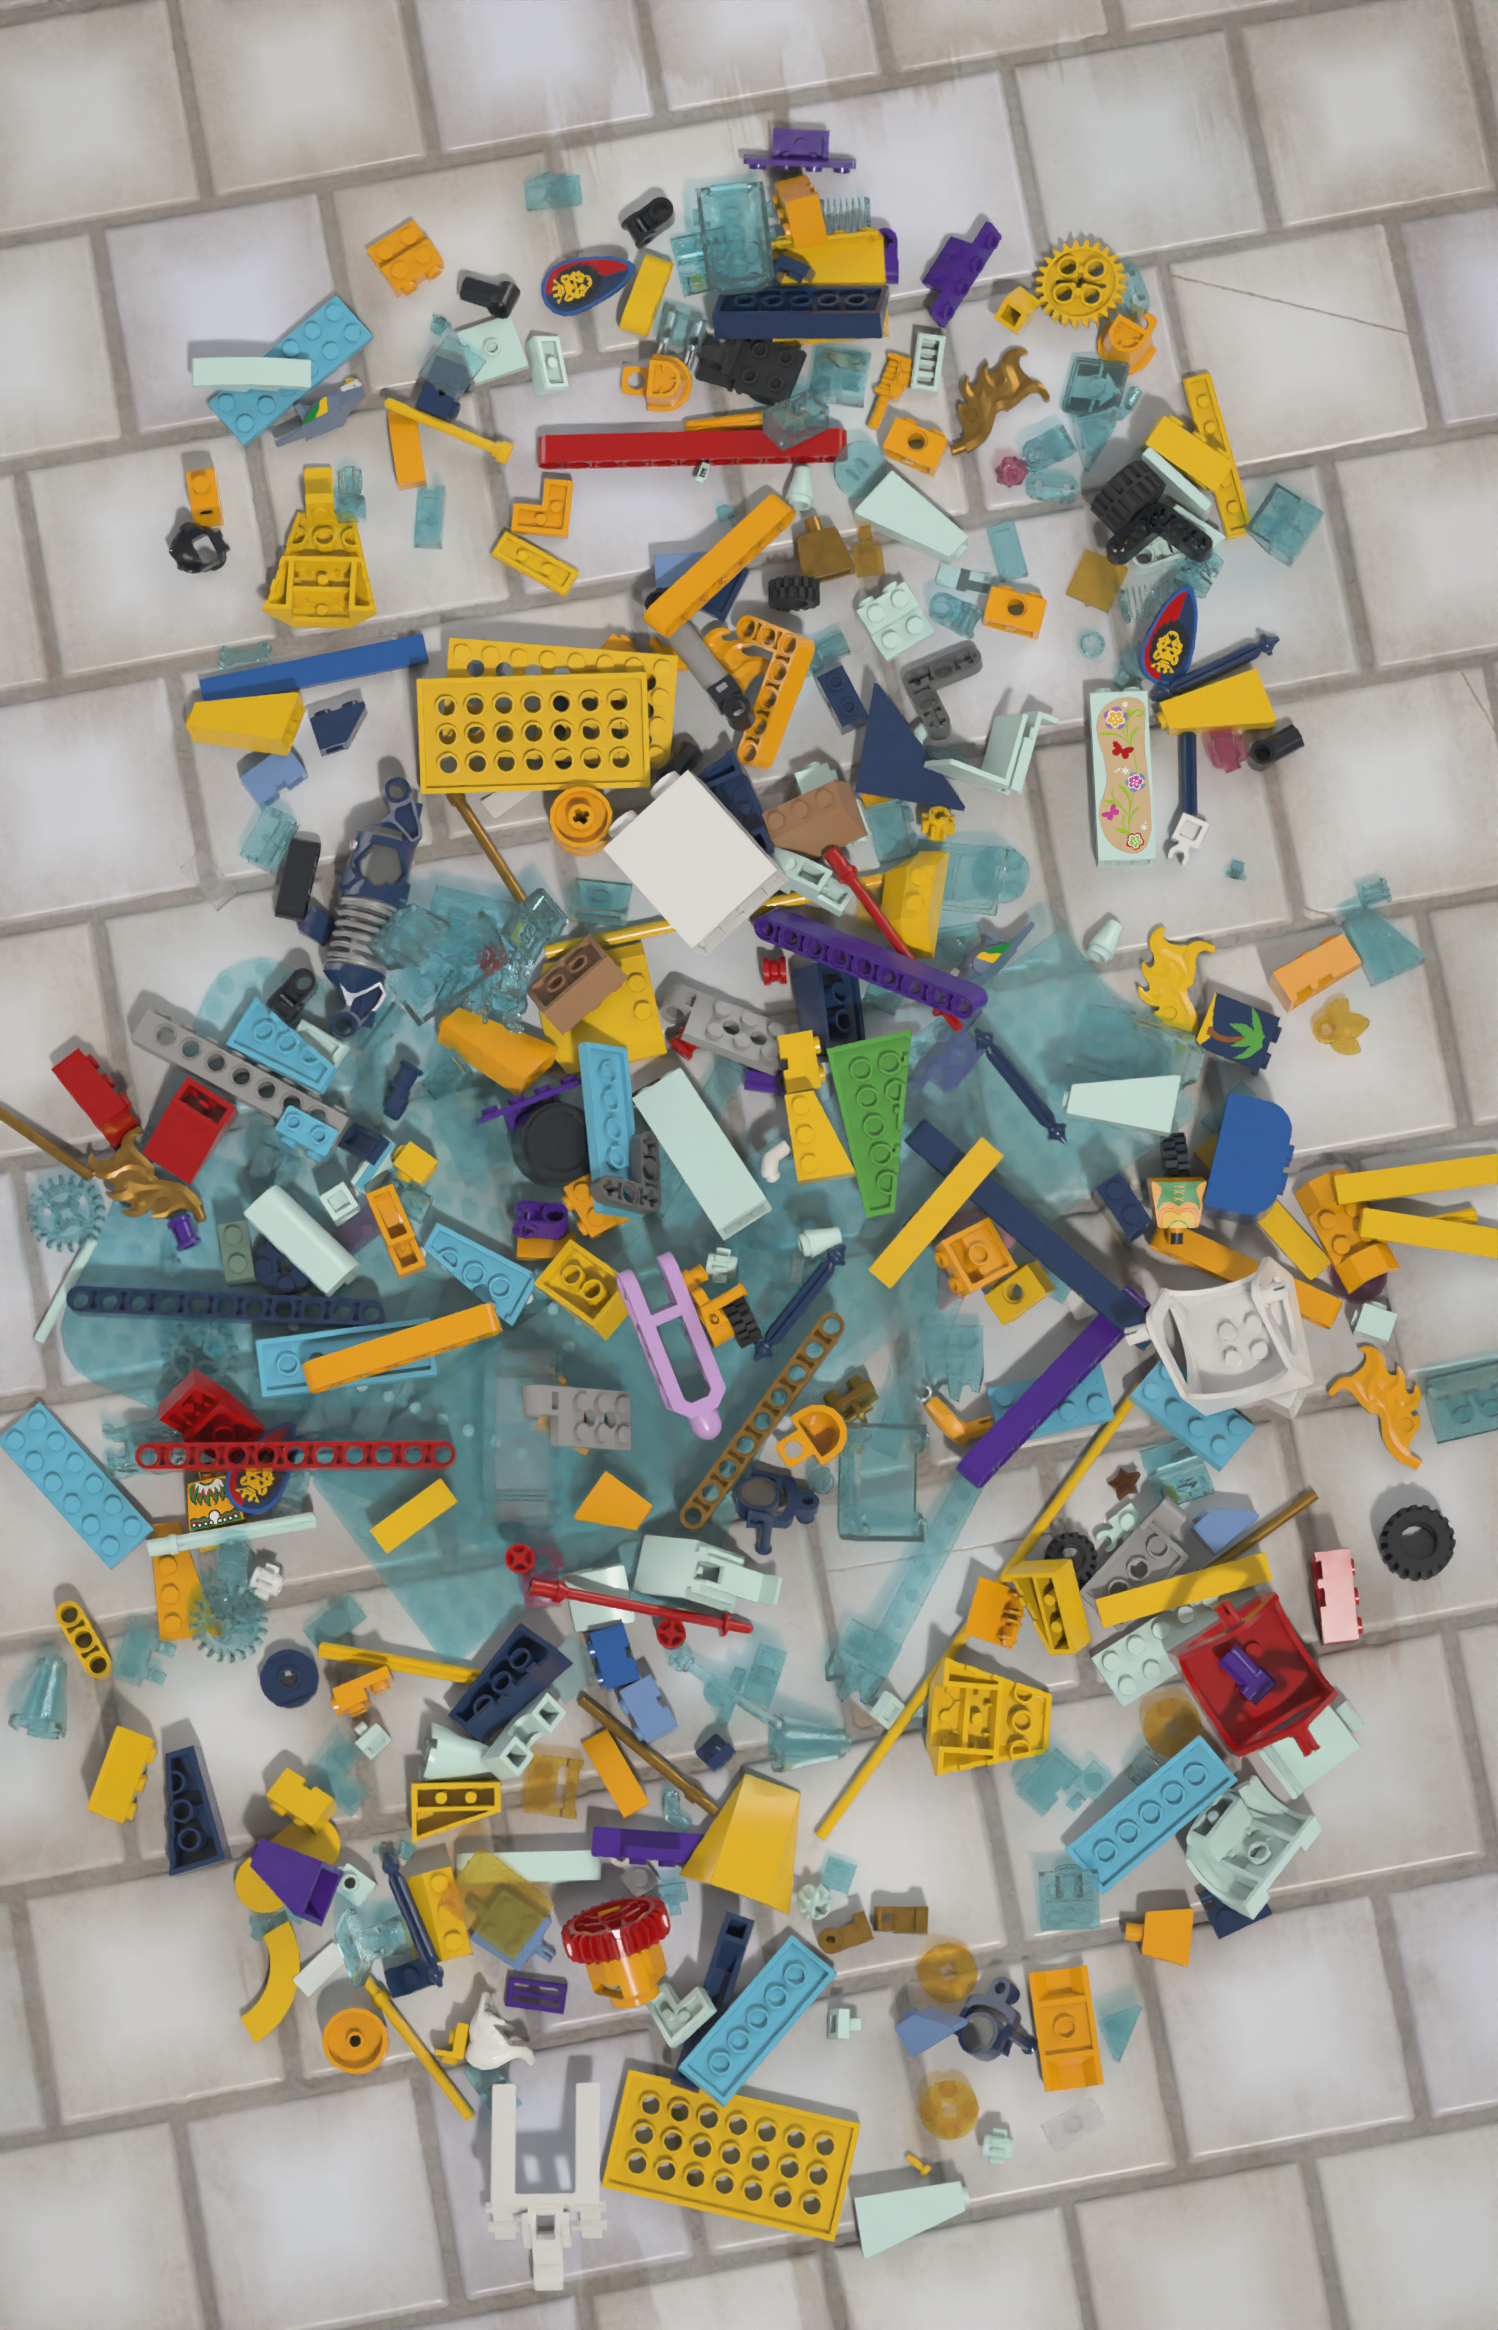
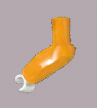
[915,1385,993,1446]

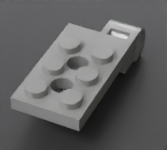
[660,984,792,1076]
[522,1385,631,1451]
[1079,1495,1190,1633]

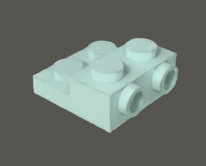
[856,582,935,664]

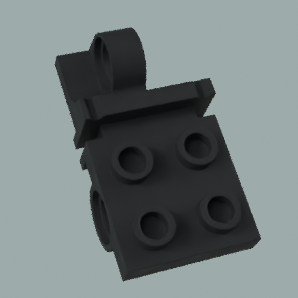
[695,339,807,406]

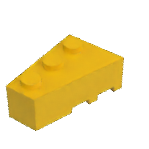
[1137,415,1234,494]
[1004,1559,1091,1655]
[411,1779,502,1843]

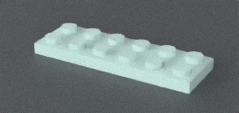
[1091,1586,1259,1708]

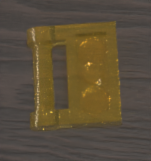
[523,1753,584,1819]

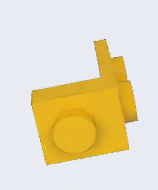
[304,467,335,521]

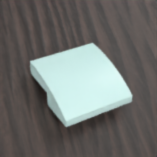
[563,1563,636,1632]

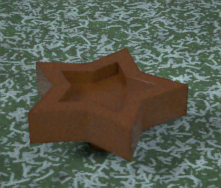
[1107,1467,1141,1501]

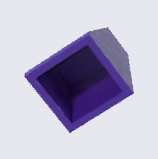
[250,1838,344,1927]

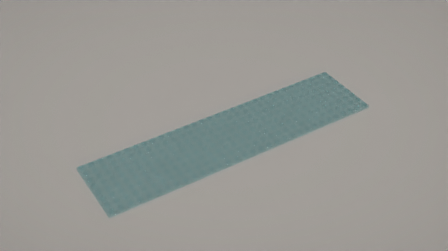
[313,930,1199,1665]

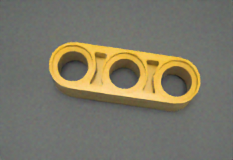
[619,254,674,338]
[56,1601,114,1680]

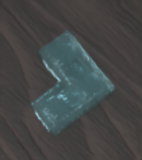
[305,1734,369,1818]

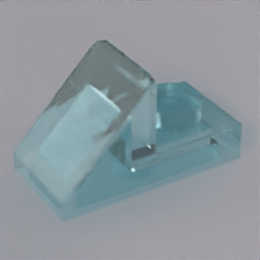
[524,171,583,211]

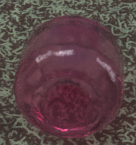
[1206,729,1248,773]

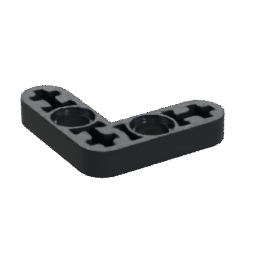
[1106,503,1213,565]

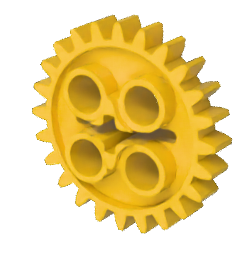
[1035,239,1128,331]

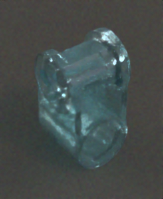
[1021,424,1077,473]
[928,592,985,639]

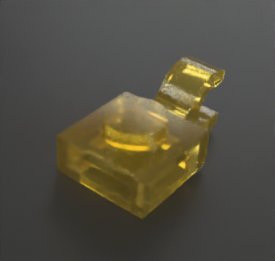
[853,525,885,578]

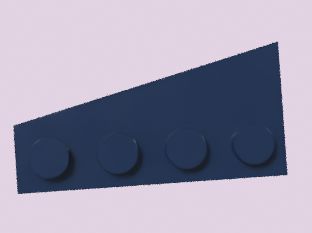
[448,1623,573,1744]
[165,1745,233,1877]

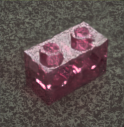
[522,1546,566,1611]

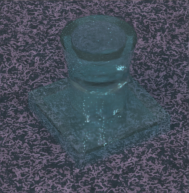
[334,1907,412,1988]

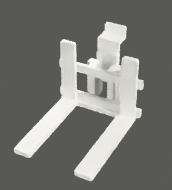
[485,2083,608,2291]

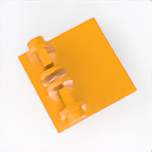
[963,1576,1025,1650]

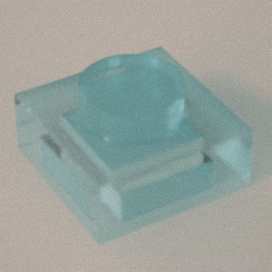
[820,1856,857,1895]

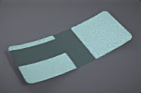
[936,563,993,596]

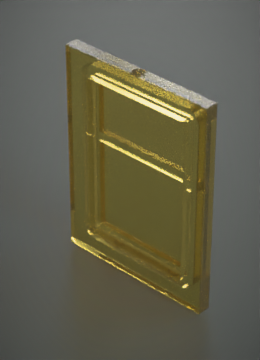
[438,1846,555,1961]

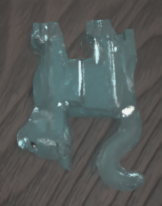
[463,946,533,1034]
[102,1411,186,1480]

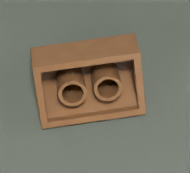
[762,780,868,861]
[525,933,628,1035]

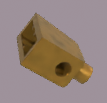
[797,516,855,584]

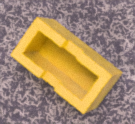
[776,1030,826,1095]
[266,1767,338,1836]

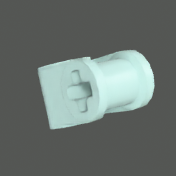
[1129,531,1186,576]

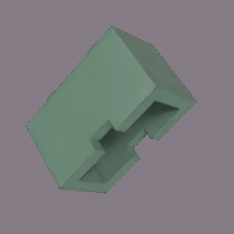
[217,1220,258,1287]

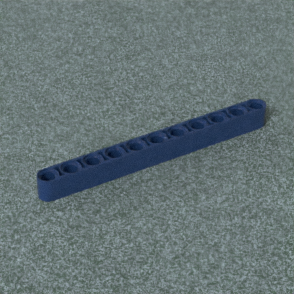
[904,1119,1152,1351]
[66,1286,386,1328]

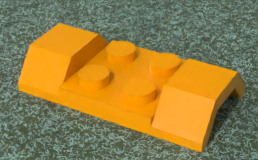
[1294,1168,1400,1294]
[1028,1965,1104,2092]

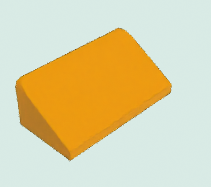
[516,1233,577,1262]

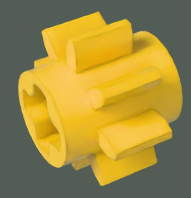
[920,806,956,842]

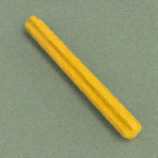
[318,1642,483,1685]

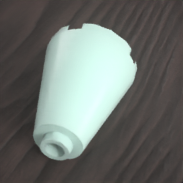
[419,1722,494,1782]

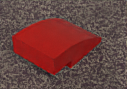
[158,1369,265,1463]

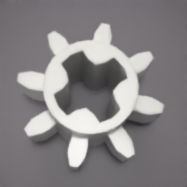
[249,1563,285,1601]

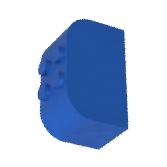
[1201,1092,1295,1224]

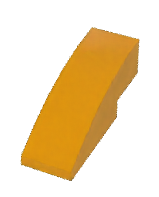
[387,407,427,491]
[365,1184,426,1280]
[581,1729,650,1820]

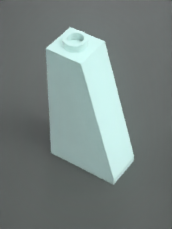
[854,470,969,564]
[1061,1075,1181,1137]
[854,2181,970,2258]

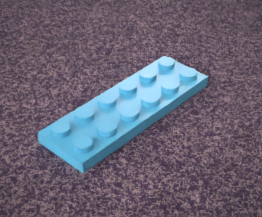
[207,295,374,447]
[578,1041,644,1219]
[255,1317,437,1399]
[0,1402,155,1570]
[1065,1734,1239,1895]
[678,1935,837,2108]

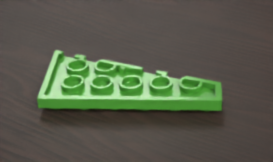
[827,1029,912,1220]

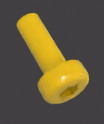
[906,2154,932,2178]

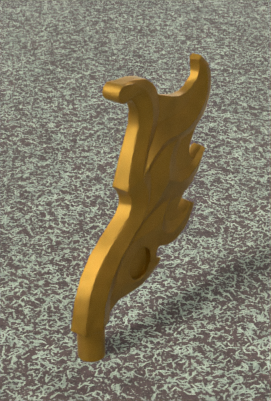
[949,348,1050,456]
[88,1126,207,1224]

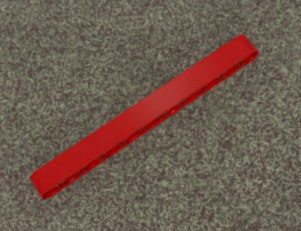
[538,428,848,470]
[135,1440,457,1473]

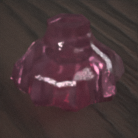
[995,456,1029,488]

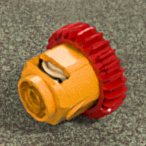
[560,1895,671,2009]

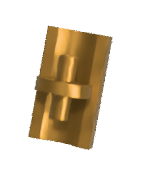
[823,1374,879,1425]

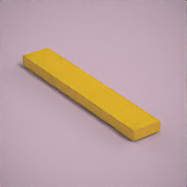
[1182,372,1254,541]
[1193,1133,1331,1282]
[868,1137,1004,1289]
[1331,1154,1498,1206]
[1358,1208,1498,1260]
[1095,1552,1273,1628]

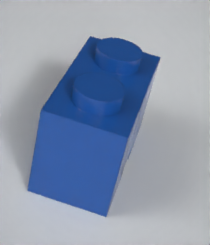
[586,1623,640,1692]

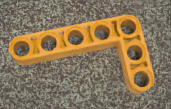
[736,615,815,770]

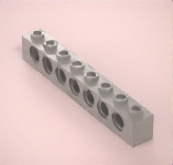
[130,1009,351,1153]

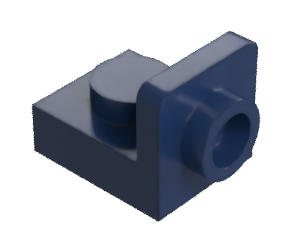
[768,253,816,286]
[696,1733,736,1774]
[384,1958,435,1999]

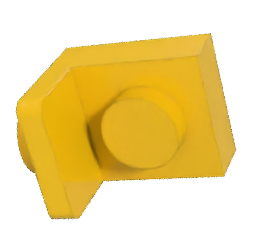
[434,2022,470,2065]

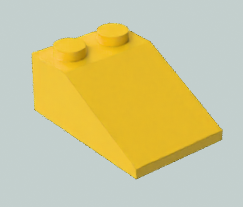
[533,1239,628,1341]

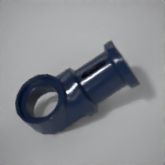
[383,1060,424,1121]

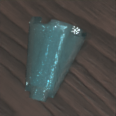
[8,1654,68,1740]
[768,1714,851,1773]

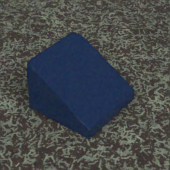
[298,905,337,947]

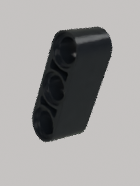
[275,837,321,922]

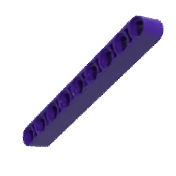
[754,907,988,1019]
[956,1285,1151,1490]

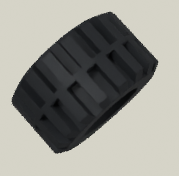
[1091,459,1166,534]
[1379,1504,1456,1582]

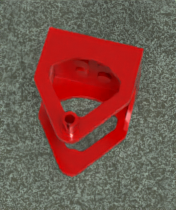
[1166,1590,1338,1757]

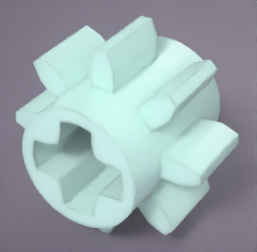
[706,1247,738,1284]
[794,1884,833,1920]
[982,2128,1014,2165]

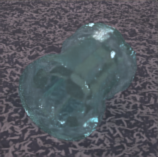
[1356,877,1392,910]

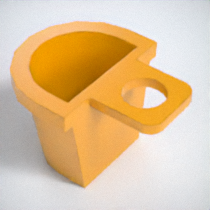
[1097,308,1157,375]
[621,354,693,412]
[776,1405,847,1468]

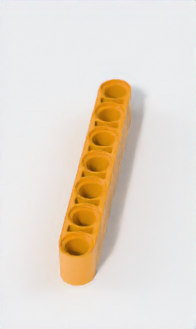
[643,494,796,638]
[1148,1227,1343,1330]
[301,1303,503,1394]

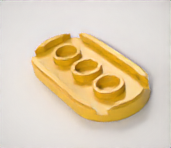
[235,1822,341,1913]

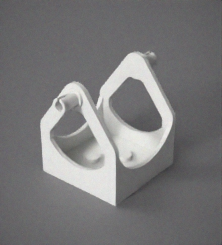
[1124,1256,1315,1416]

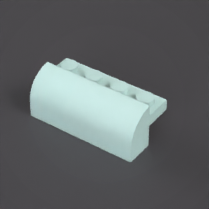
[243,1185,362,1298]

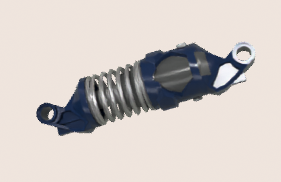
[323,777,423,1042]

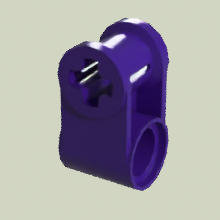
[879,228,899,284]
[512,1200,569,1240]

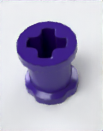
[166,1214,201,1252]

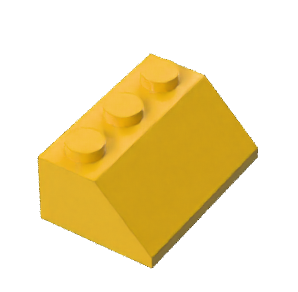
[86,1725,159,1825]
[405,1866,474,1964]

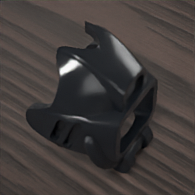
[168,522,230,574]

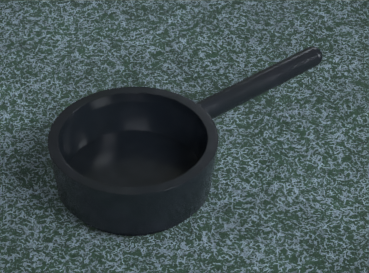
[511,1078,661,1188]

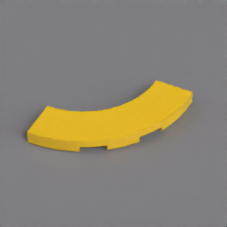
[241,1921,300,2044]

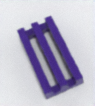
[505,1976,568,2015]

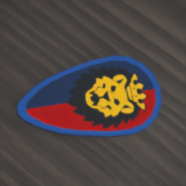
[542,256,636,317]
[1138,585,1198,685]
[225,1421,298,1515]

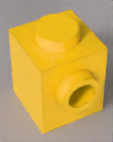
[994,286,1042,334]
[392,1141,439,1189]

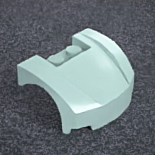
[1185,1775,1322,1920]

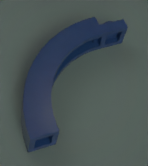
[670,1911,755,2093]

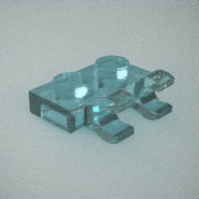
[111,1621,177,1687]

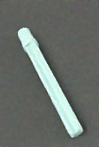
[147,1512,317,1557]

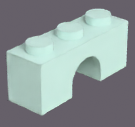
[481,1692,567,1781]

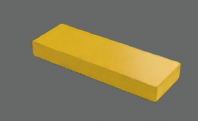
[491,530,579,598]
[370,1478,458,1554]

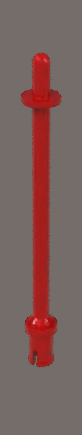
[824,847,963,1032]
[527,1577,754,1637]

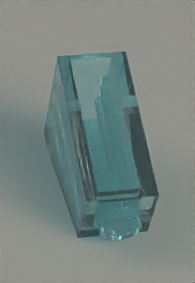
[1341,908,1426,987]

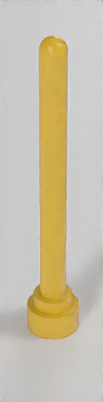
[384,398,514,465]

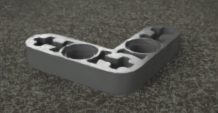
[903,646,983,741]
[590,1131,661,1215]

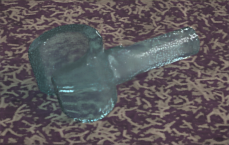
[715,504,738,528]
[373,1841,416,1860]

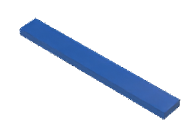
[199,634,429,701]

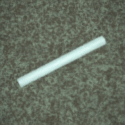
[33,1237,98,1344]

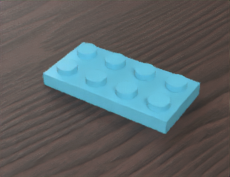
[1128,1359,1255,1472]
[987,1363,1115,1441]

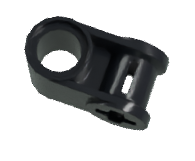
[621,197,675,249]
[266,968,319,1024]

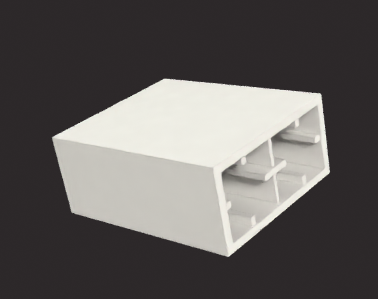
[603,770,790,957]

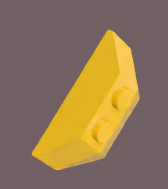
[880,851,950,959]

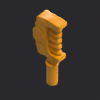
[867,352,912,431]

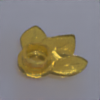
[1312,998,1370,1055]

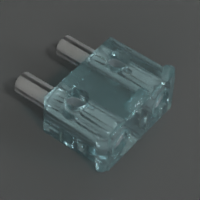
[656,307,713,371]

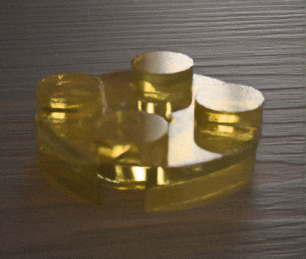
[1143,1698,1202,1757]
[918,1943,978,2003]
[919,2080,979,2141]

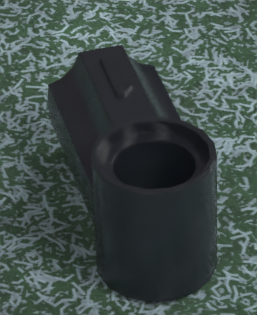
[460,277,521,319]
[1247,724,1305,772]
[655,740,703,784]

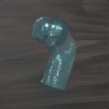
[1107,386,1143,423]
[661,1790,693,1833]

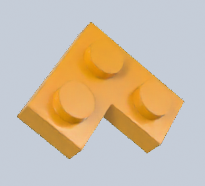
[511,478,574,539]

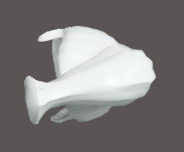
[465,1991,535,2070]

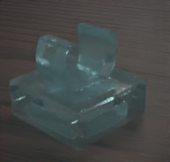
[657,1881,689,1916]

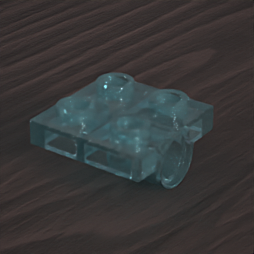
[1039,1864,1100,1931]

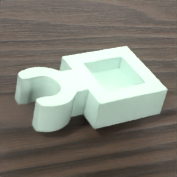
[1095,1503,1144,1554]

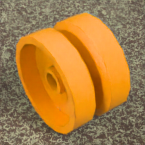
[550,786,614,857]
[322,2008,390,2075]

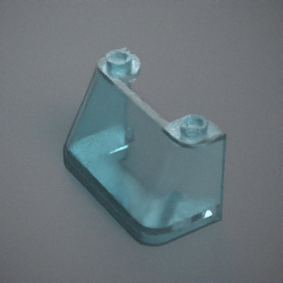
[837,1422,930,1542]

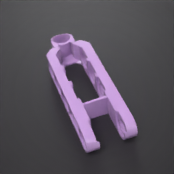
[615,1252,726,1440]

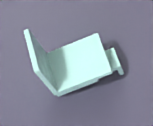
[924,711,1059,795]
[633,1535,782,1614]
[1258,1700,1365,1800]

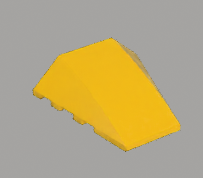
[262,512,377,629]
[926,1657,1052,1776]
[679,1773,801,1915]

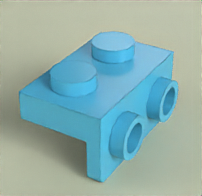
[275,1105,339,1163]

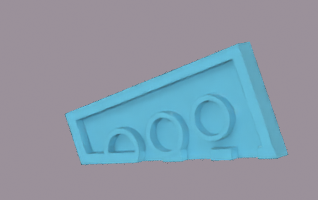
[226,997,338,1095]
[423,1223,539,1328]

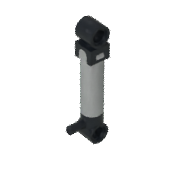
[645,590,755,731]

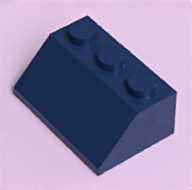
[792,963,866,1057]

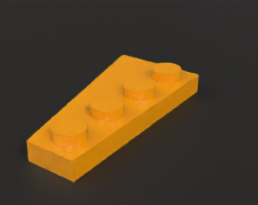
[150,1522,219,1642]

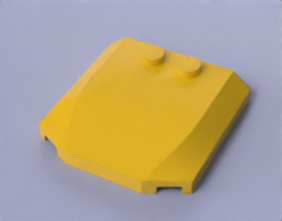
[539,943,667,1076]

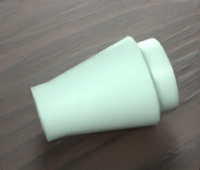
[786,466,814,511]
[1086,919,1123,964]
[797,1226,842,1258]

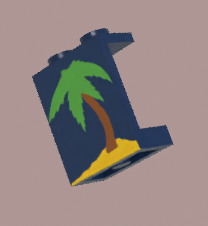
[1193,992,1282,1076]
[1092,1172,1152,1247]

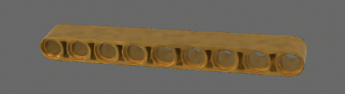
[680,1312,845,1531]

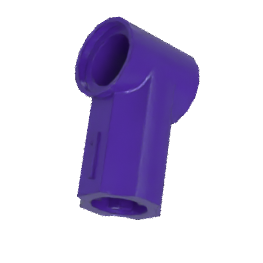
[744,1066,788,1098]
[1217,1644,1278,1705]

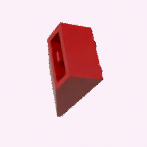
[142,1076,239,1186]

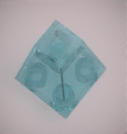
[807,345,872,408]

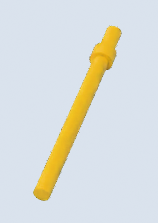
[358,1972,475,2122]

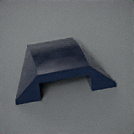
[697,747,776,854]

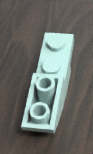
[768,847,855,917]

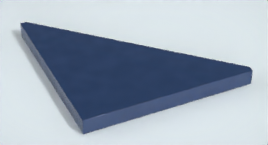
[855,683,965,812]

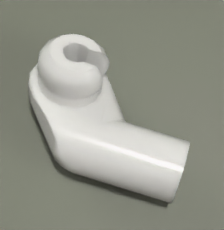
[760,1140,792,1183]

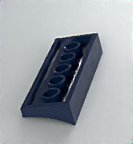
[712,285,890,339]

